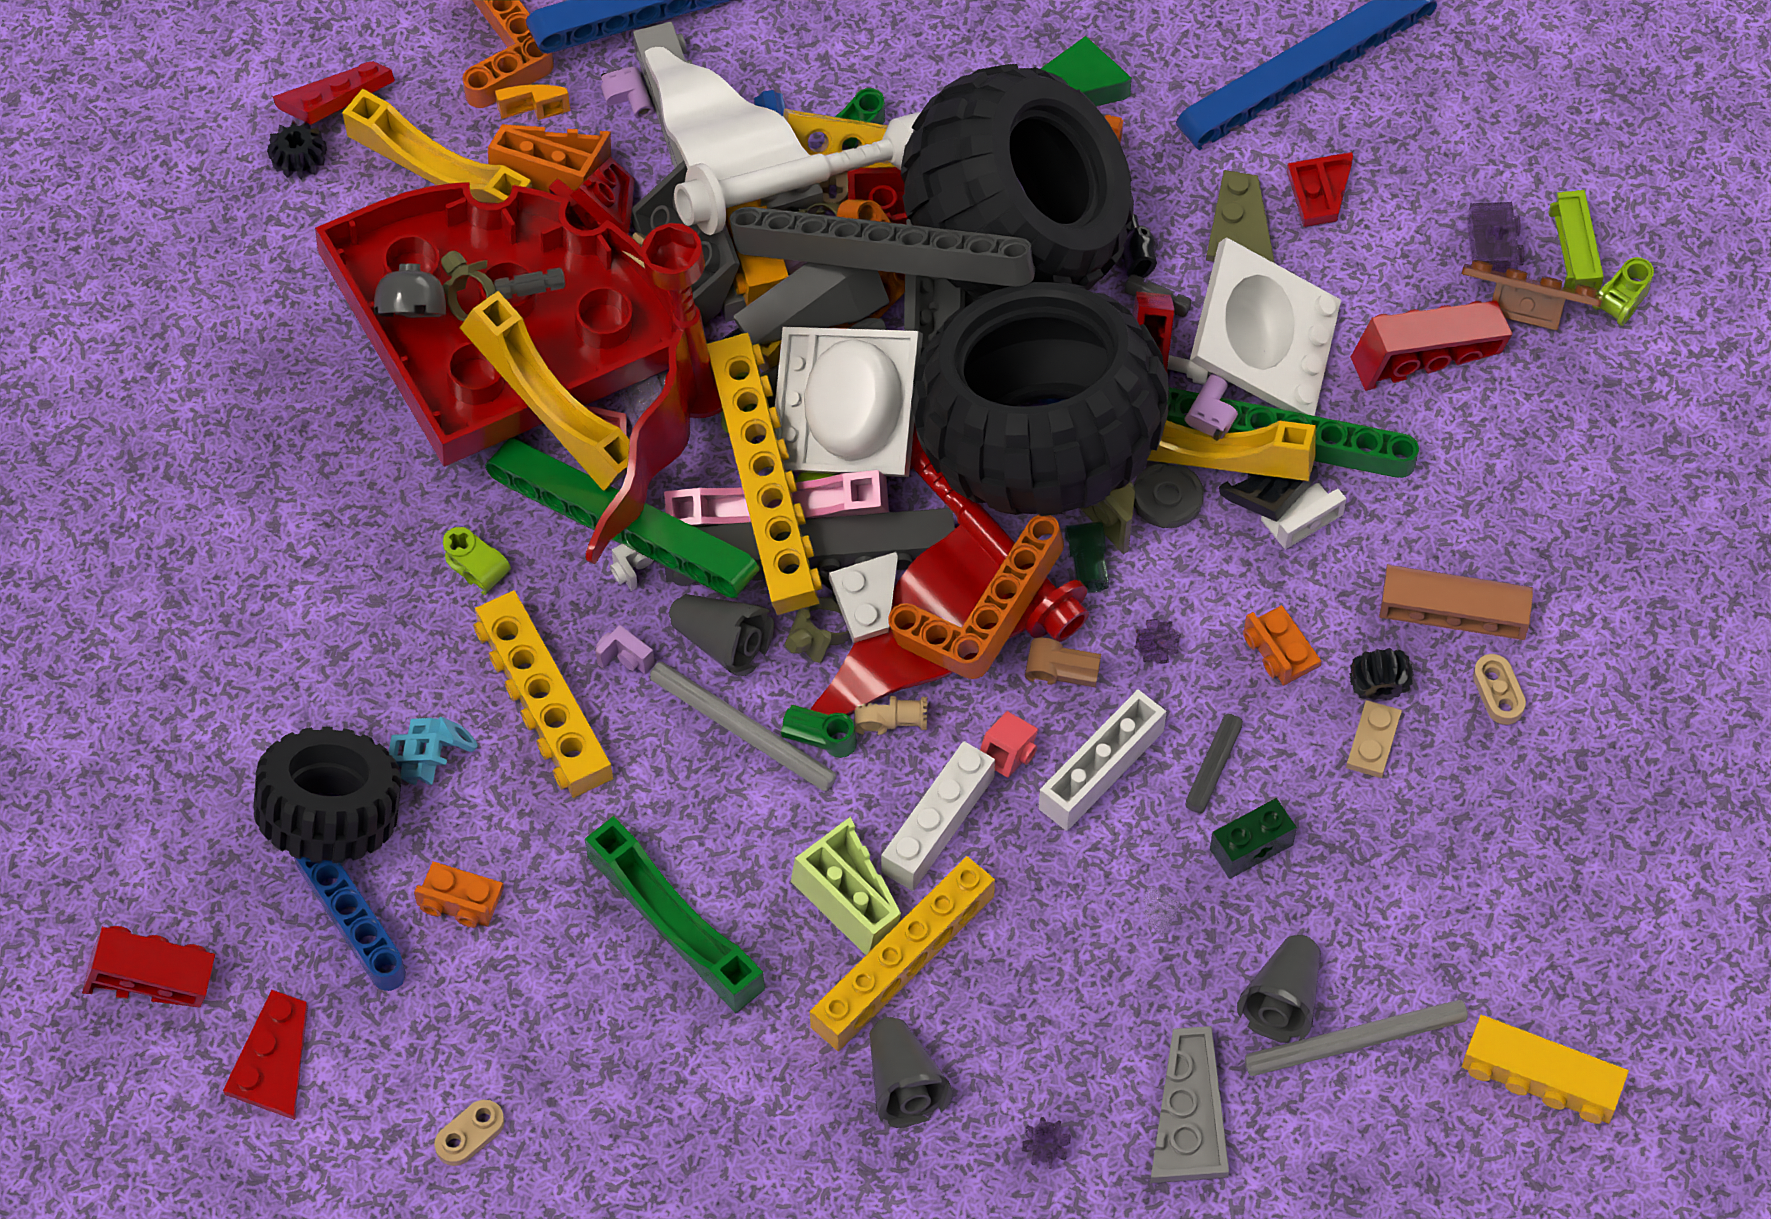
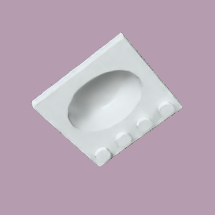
[1190,237,1341,416]
[768,327,923,477]

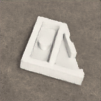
[829,552,898,643]

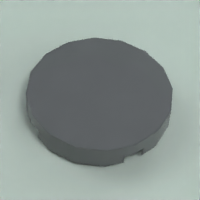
[1134,462,1203,528]

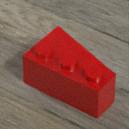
[82,926,215,1008]

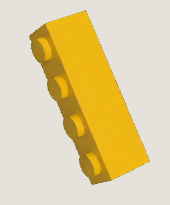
[1461,1014,1629,1124]

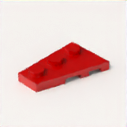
[272,61,395,125]

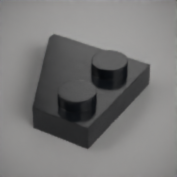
[1219,465,1318,522]

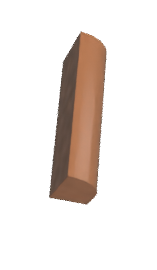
[1379,564,1533,640]

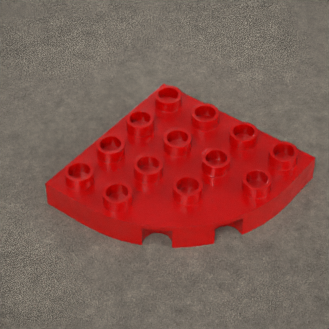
[315,182,675,467]

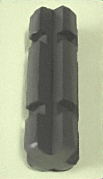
[494,268,565,299]
[1124,274,1192,317]

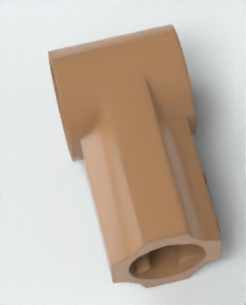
[1025,637,1101,688]

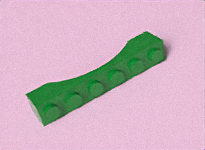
[585,816,765,1014]

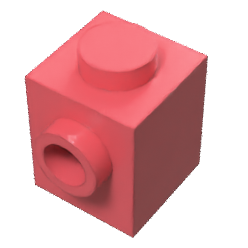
[980,711,1038,778]

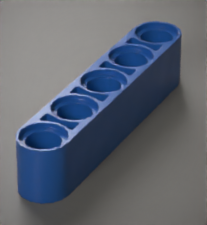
[294,857,406,991]

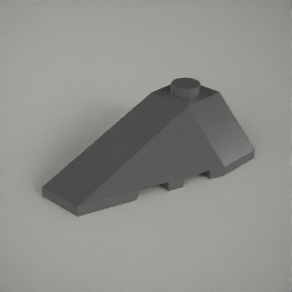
[733,262,890,345]

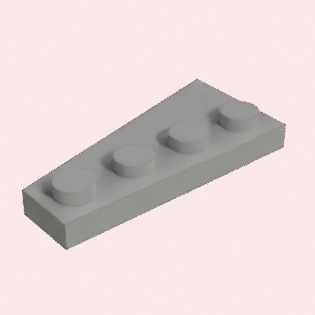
[1150,1026,1229,1183]

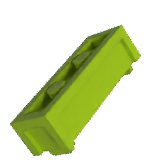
[1548,190,1604,295]

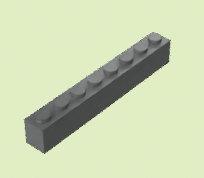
[665,508,955,586]

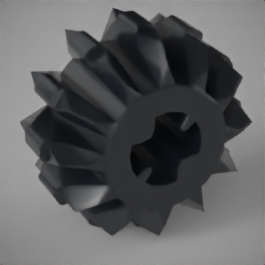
[267,120,327,180]
[1349,648,1414,701]

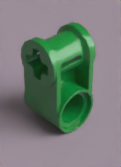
[835,88,885,149]

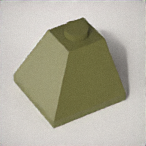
[1080,482,1135,555]

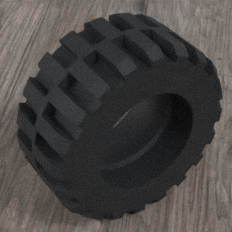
[253,726,401,864]

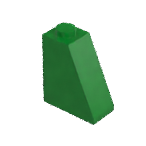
[1040,36,1132,107]

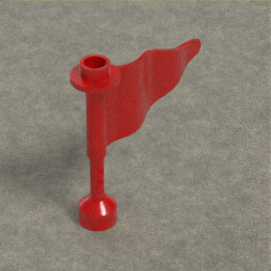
[585,223,736,564]
[811,422,1089,715]

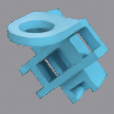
[389,716,478,785]

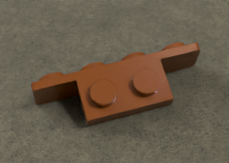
[1461,260,1603,330]

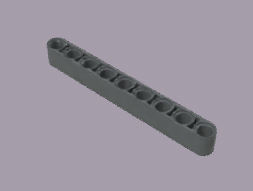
[729,207,1035,287]

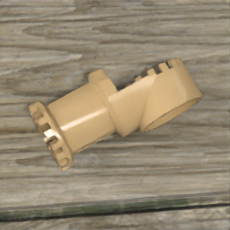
[854,696,927,735]

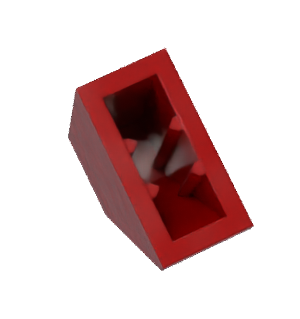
[1133,291,1174,372]

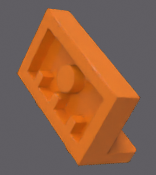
[1243,605,1322,686]
[414,861,504,928]

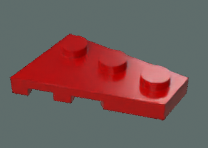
[570,157,635,234]
[223,989,308,1120]

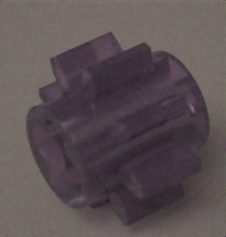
[1134,619,1181,664]
[1022,1117,1071,1169]

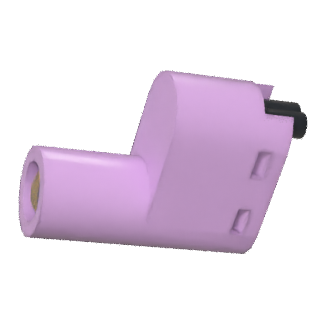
[601,67,654,119]
[1185,375,1238,441]

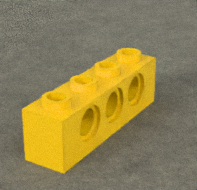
[783,109,895,168]

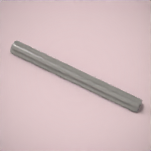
[650,662,836,791]
[1245,1000,1468,1076]

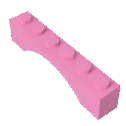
[664,470,889,526]

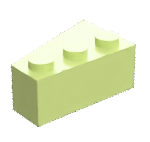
[790,817,901,955]

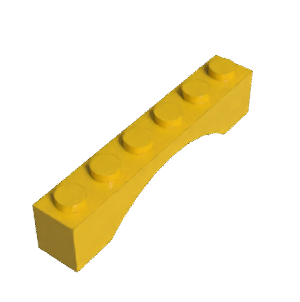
[342,89,533,203]
[460,291,630,491]
[1147,420,1316,481]

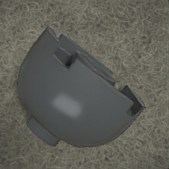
[374,264,446,318]

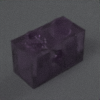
[1467,202,1524,279]

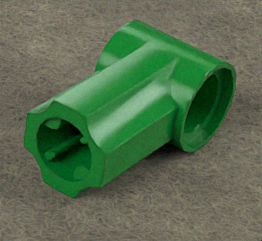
[781,705,857,758]

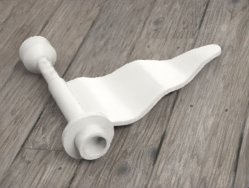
[645,47,921,235]

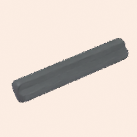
[1185,714,1243,813]

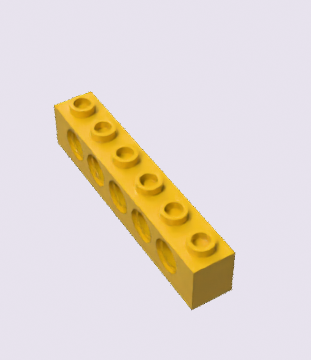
[473,590,613,798]
[809,856,995,1052]

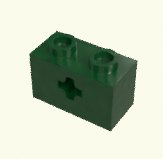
[1210,798,1297,879]

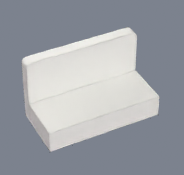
[1261,483,1346,550]

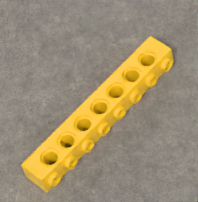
[707,332,823,615]

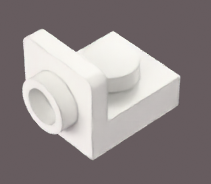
[610,544,654,591]

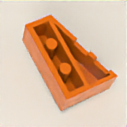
[488,124,611,193]

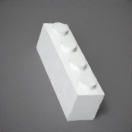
[1039,689,1166,831]
[881,741,995,891]

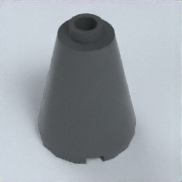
[669,594,774,676]
[1237,935,1321,1043]
[869,1017,952,1128]

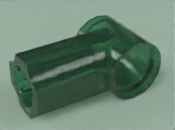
[1065,521,1109,593]

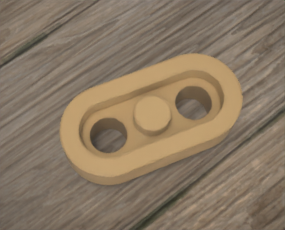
[1473,654,1526,725]
[434,1100,504,1166]

